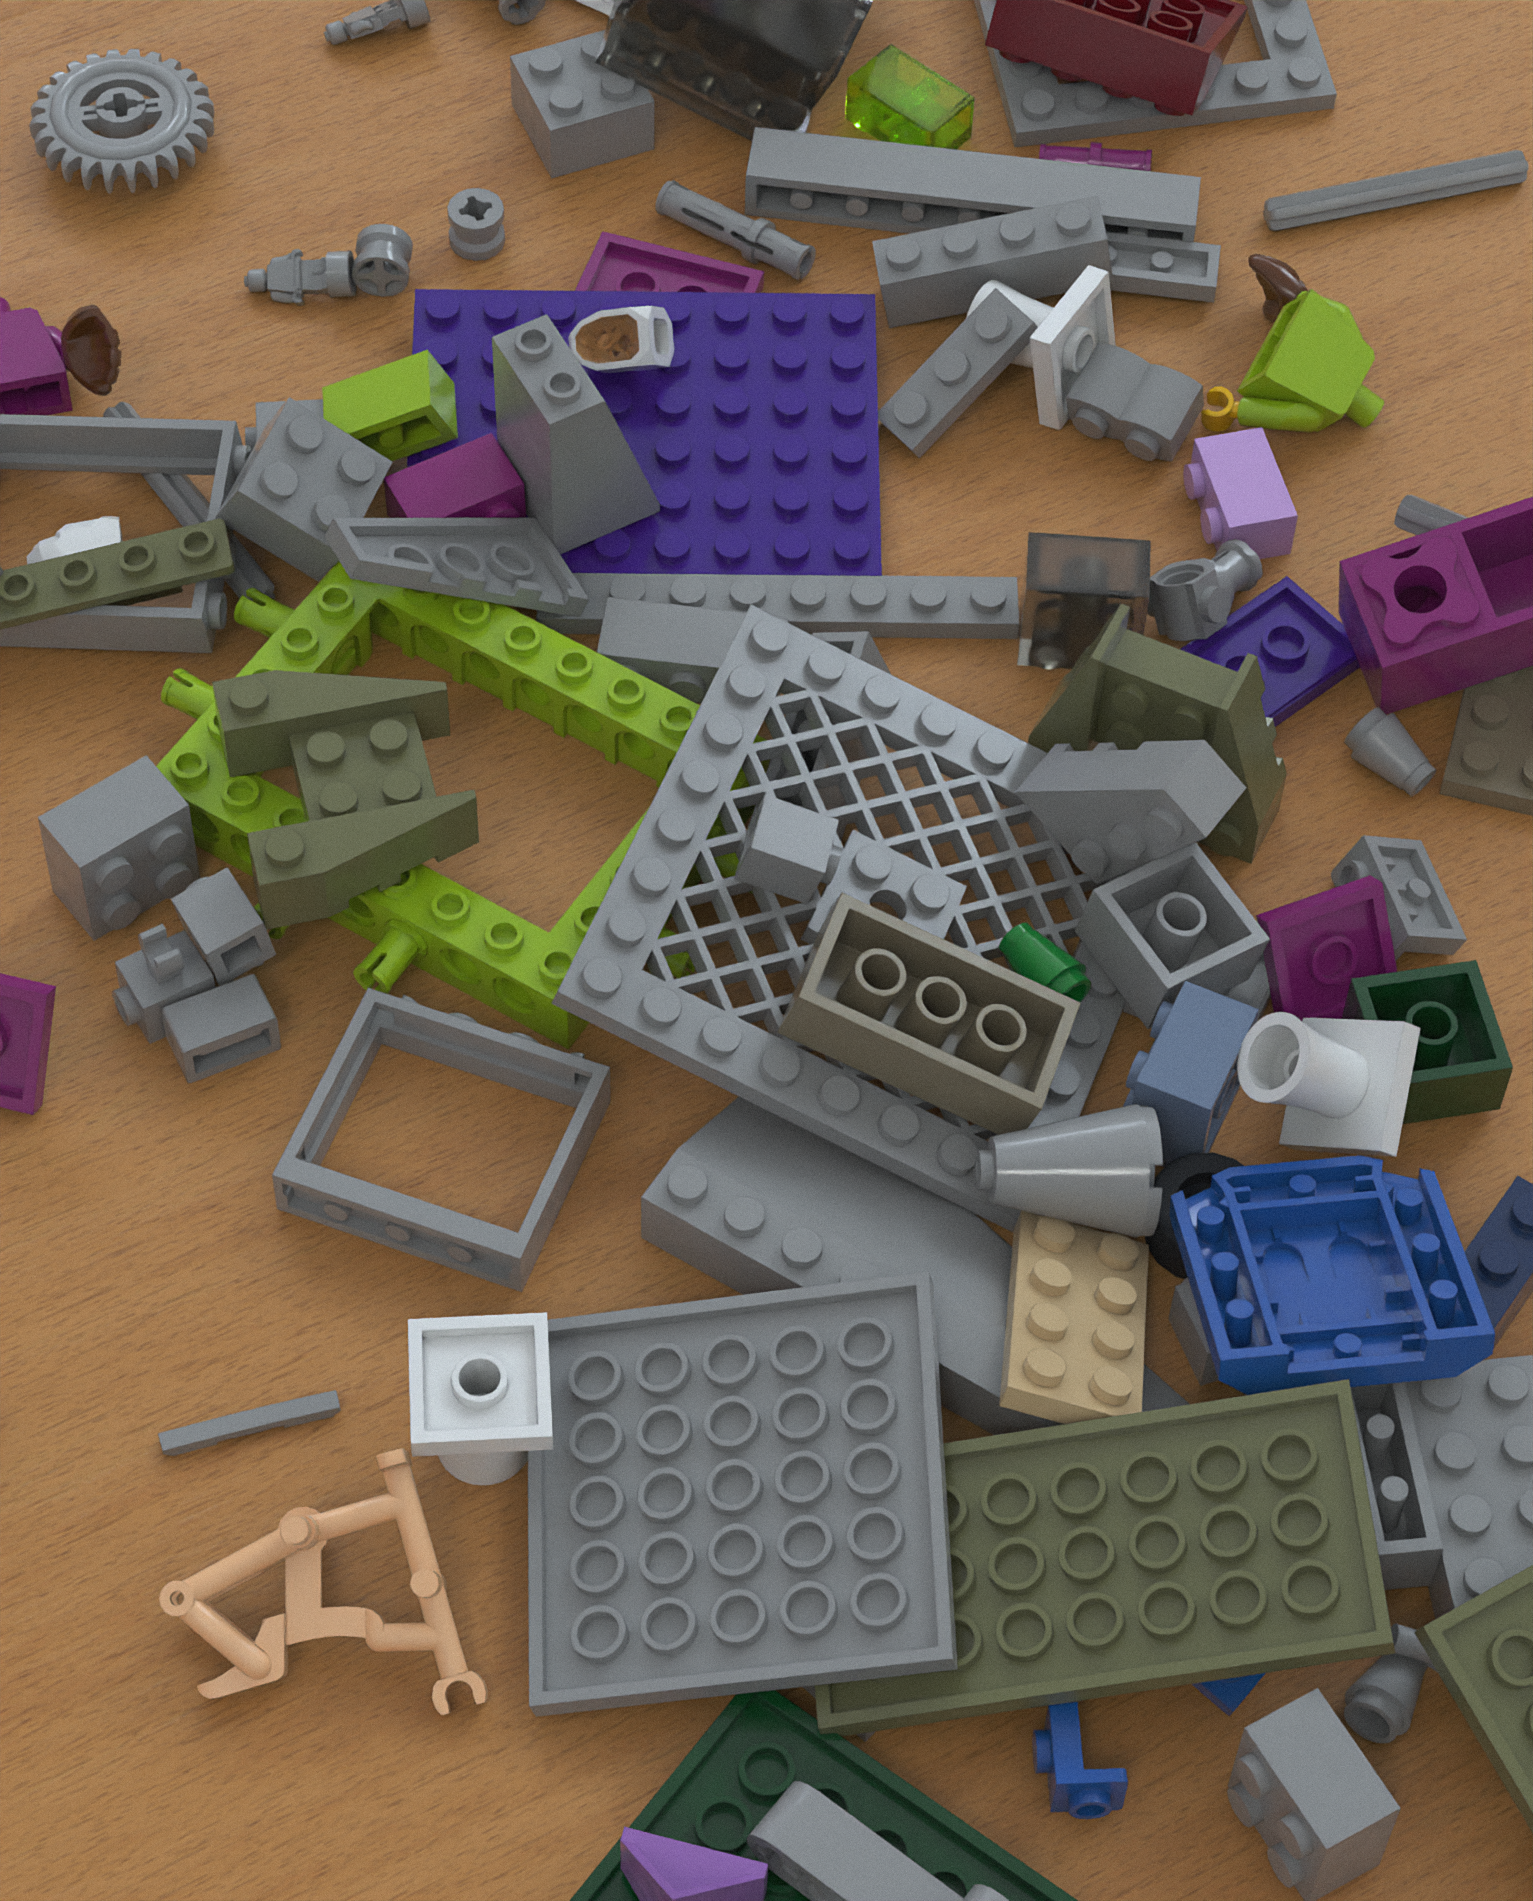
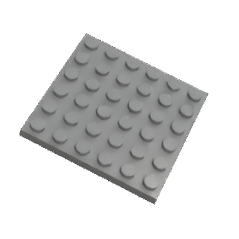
[528,1271,958,1717]

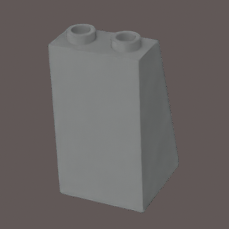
[492,314,660,554]

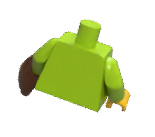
[1201,254,1384,433]

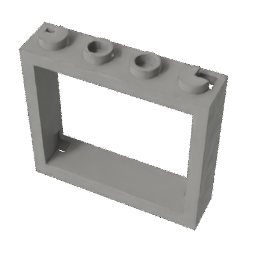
[272,988,610,1292]

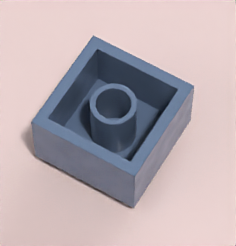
[1123,981,1259,1167]

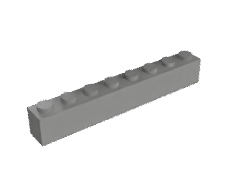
[745,127,1201,242]

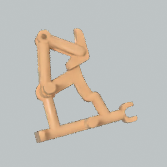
[159,1448,488,1715]

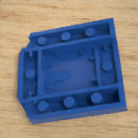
[1169,1155,1495,1395]

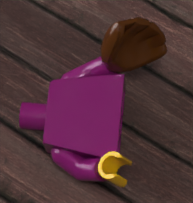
[0,297,122,416]

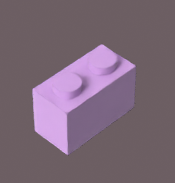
[1183,427,1298,559]

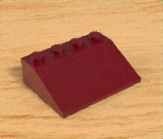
[985,0,1248,116]

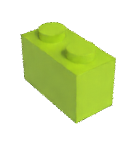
[322,349,458,461]

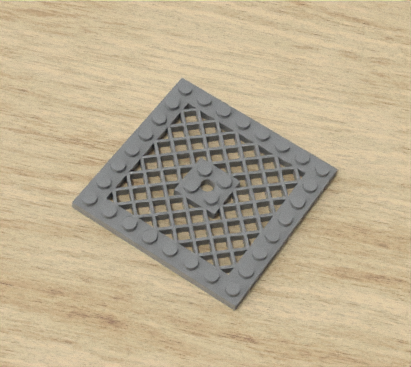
[551,605,1163,1233]

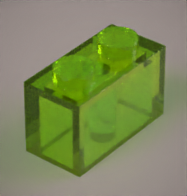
[845,44,975,150]

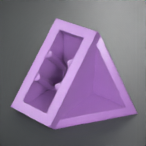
[620,1827,768,1901]

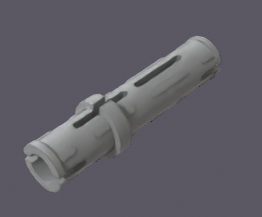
[655,180,816,280]

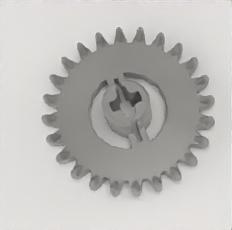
[29,49,214,194]

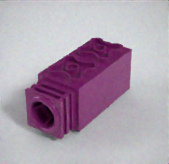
[1338,497,1533,715]

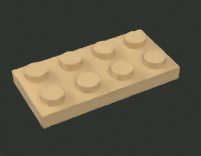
[999,1211,1149,1424]

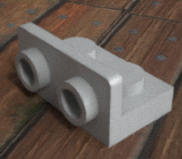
[1331,835,1467,960]

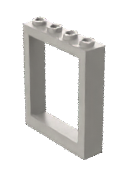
[0,414,252,653]

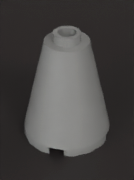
[975,1104,1163,1238]

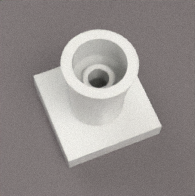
[966,265,1116,430]
[1237,1012,1420,1157]
[408,1312,553,1485]

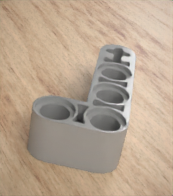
[747,1781,1009,1901]

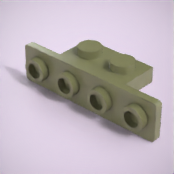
[0,518,235,630]

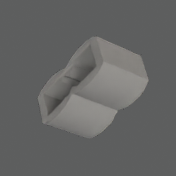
[1066,342,1204,461]

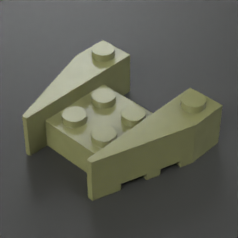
[1028,604,1287,864]
[212,670,479,930]

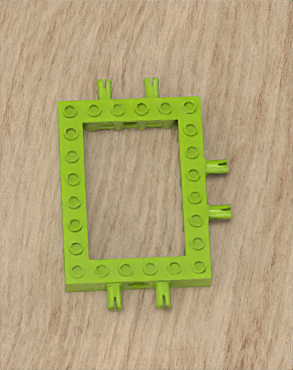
[156,561,771,1050]

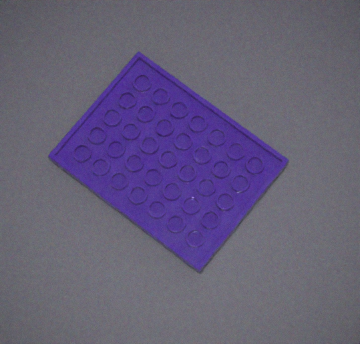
[407,289,882,576]

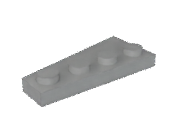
[324,518,589,617]

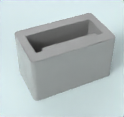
[161,974,281,1083]

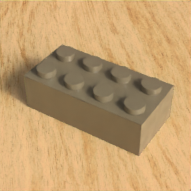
[777,893,1081,1135]

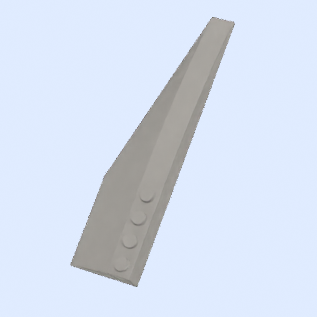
[641,1097,1189,1435]

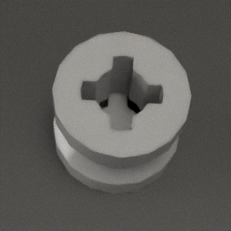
[447,188,505,261]
[352,224,413,297]

